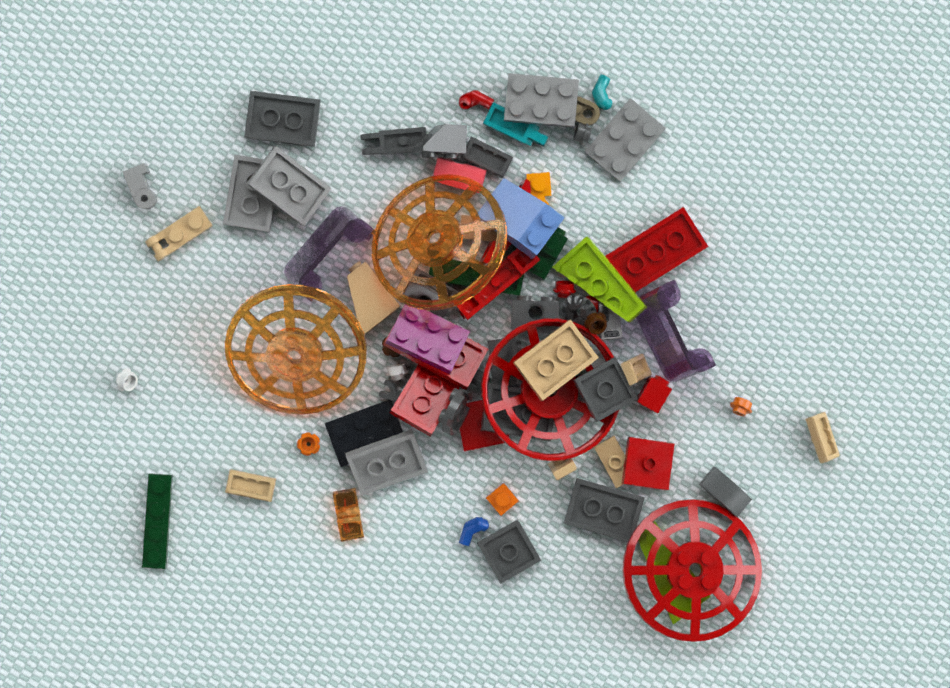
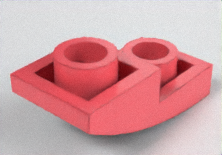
[432,157,487,193]

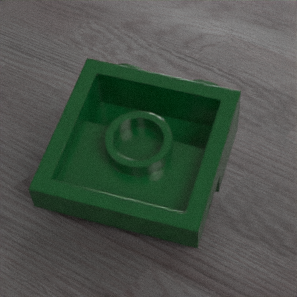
[504,227,568,280]

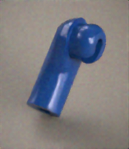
[459,517,489,546]

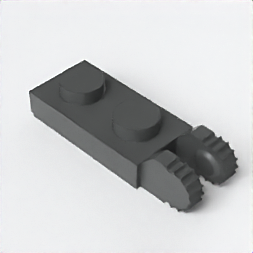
[361,127,426,155]

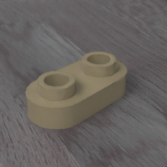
[575,96,600,126]

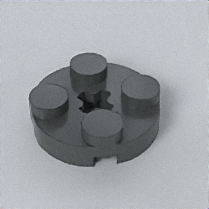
[438,388,472,436]

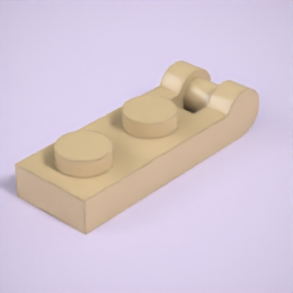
[145,206,213,262]

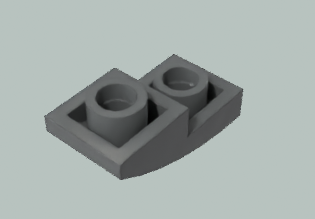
[699,467,752,517]

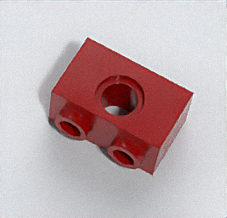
[635,375,672,414]

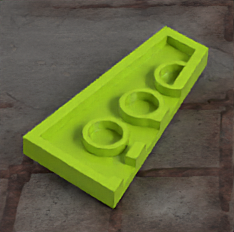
[552,236,647,323]
[638,521,711,624]

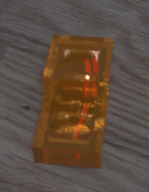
[333,488,364,542]

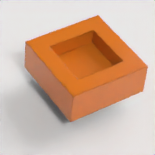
[486,483,519,516]

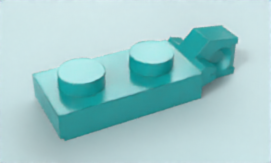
[483,102,548,147]

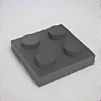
[573,357,638,422]
[477,519,541,584]

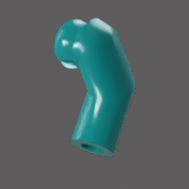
[592,74,612,110]

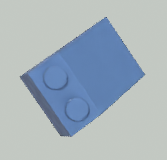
[475,178,564,259]

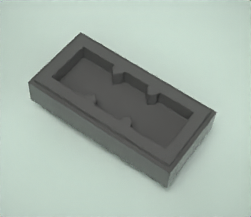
[461,136,513,178]

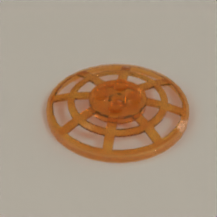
[372,174,507,311]
[225,284,367,414]

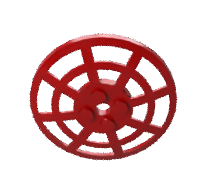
[481,319,620,461]
[622,499,762,642]

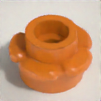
[730,397,752,417]
[297,432,320,456]

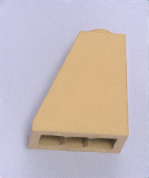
[347,261,401,335]

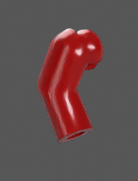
[459,90,494,110]

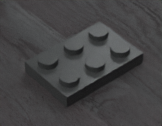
[244,91,321,147]
[480,383,554,442]
[564,478,645,542]

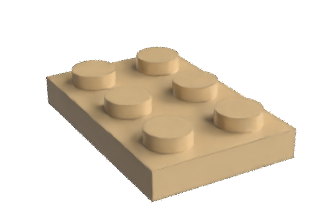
[513,319,599,401]

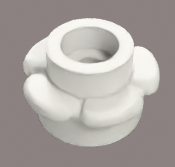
[386,364,409,380]
[116,369,138,391]

